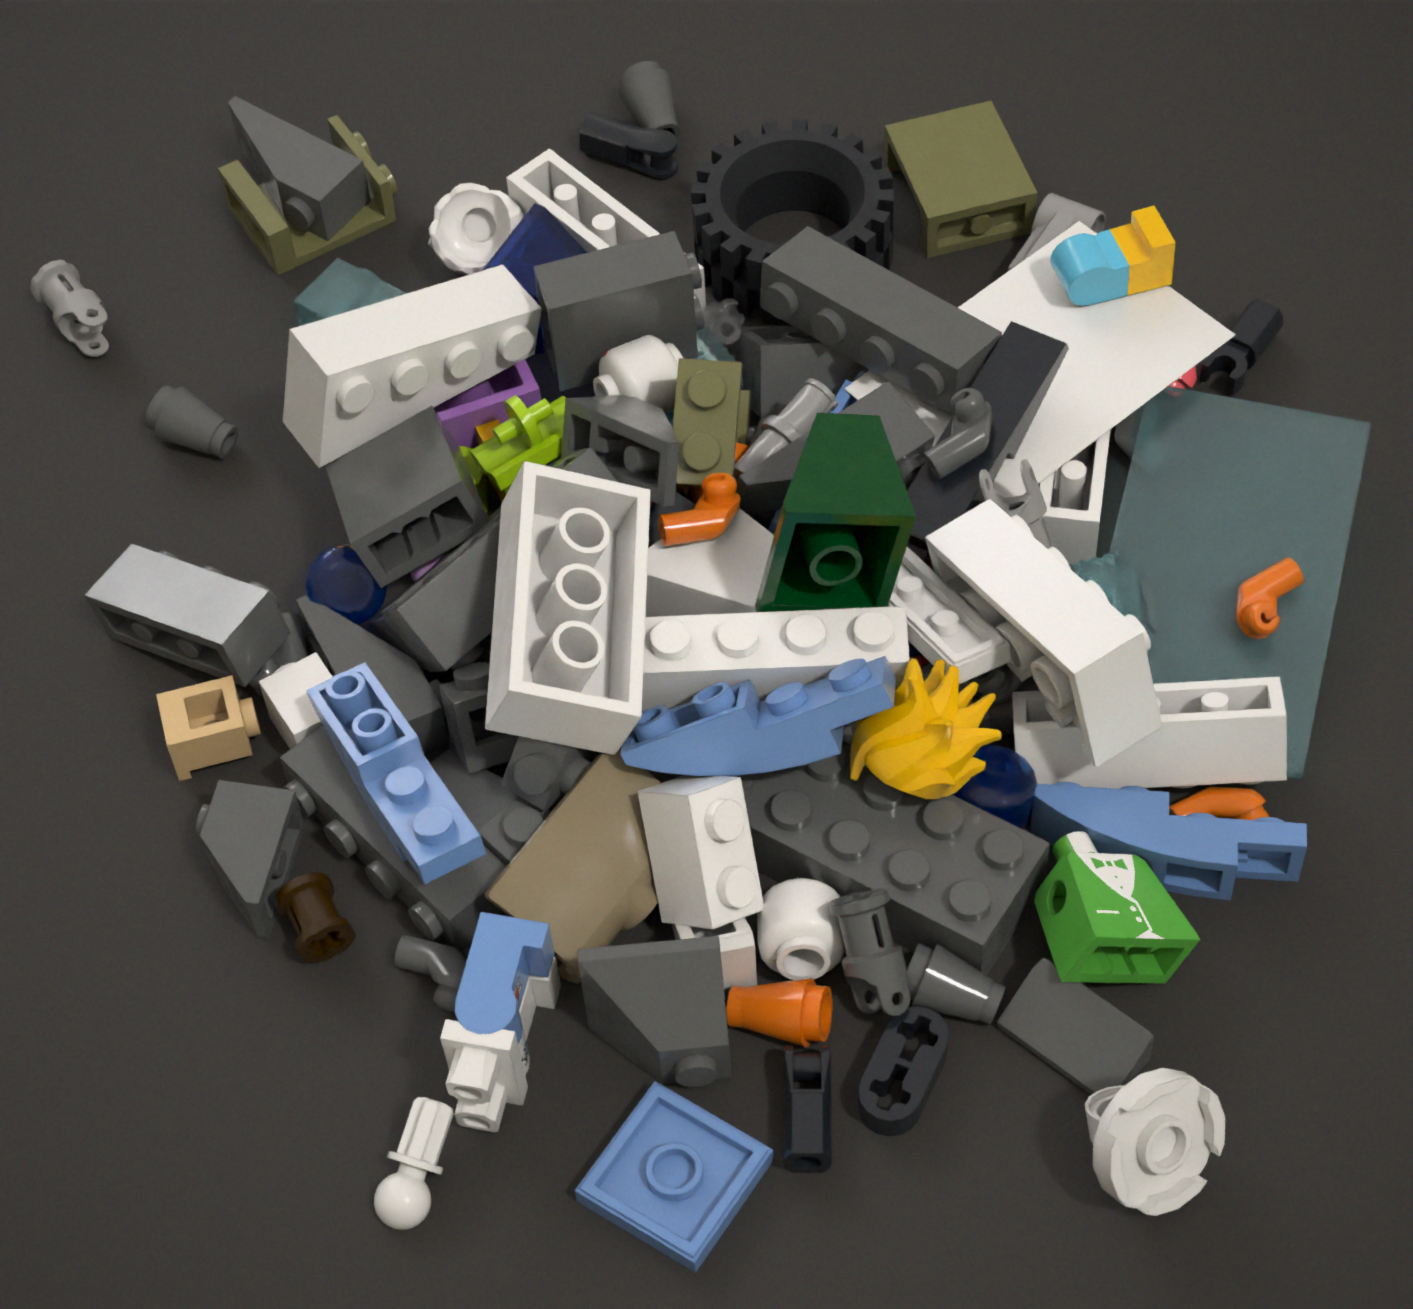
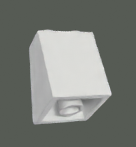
[646,509,774,617]

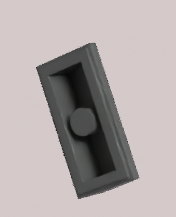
[996,958,1154,1095]

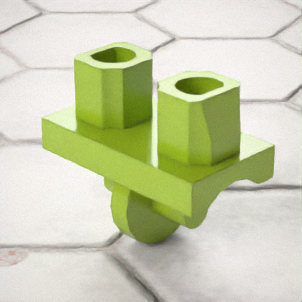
[470,395,566,494]

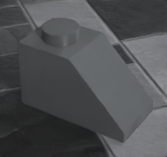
[196,780,305,938]

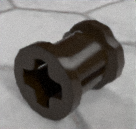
[274,872,356,963]

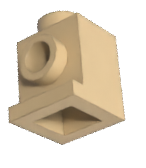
[156,675,261,781]

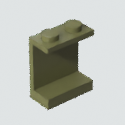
[884,100,1037,258]
[218,115,398,275]
[673,358,751,501]

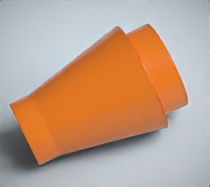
[726,978,833,1048]

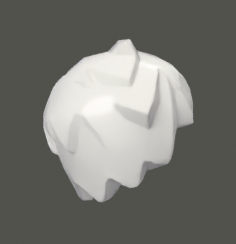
[428,183,526,276]

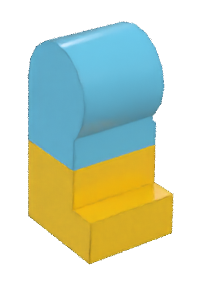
[1050,205,1176,306]

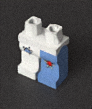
[440,912,561,1132]

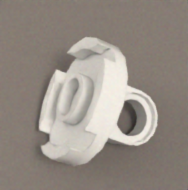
[1085,1068,1225,1216]

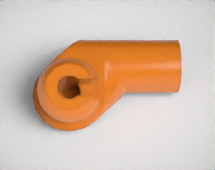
[658,473,741,547]
[1235,557,1304,639]
[1169,786,1269,820]

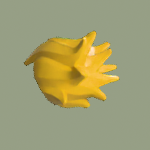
[850,658,1002,799]

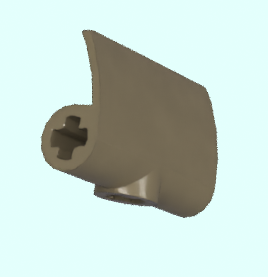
[485,750,661,984]

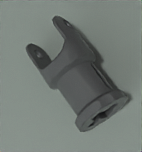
[827,888,910,1016]

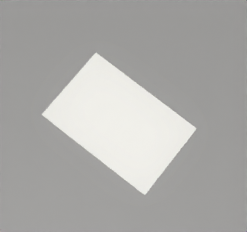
[844,221,1236,497]

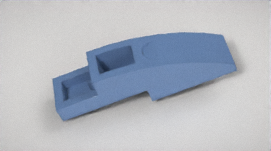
[620,656,896,776]
[306,662,486,885]
[1030,782,1307,901]

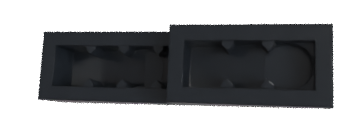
[907,321,1069,552]

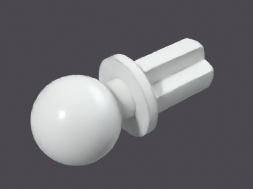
[374,1097,453,1230]

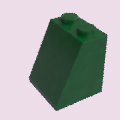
[755,413,916,612]

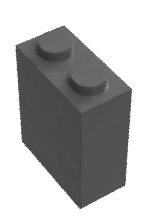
[533,231,705,391]
[325,405,489,588]

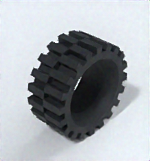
[691,120,894,325]

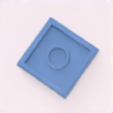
[575,1081,774,1273]

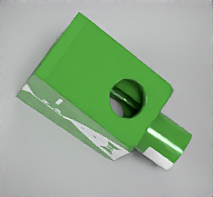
[1034,831,1200,984]

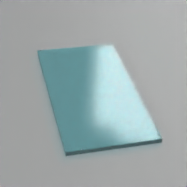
[1101,386,1371,780]

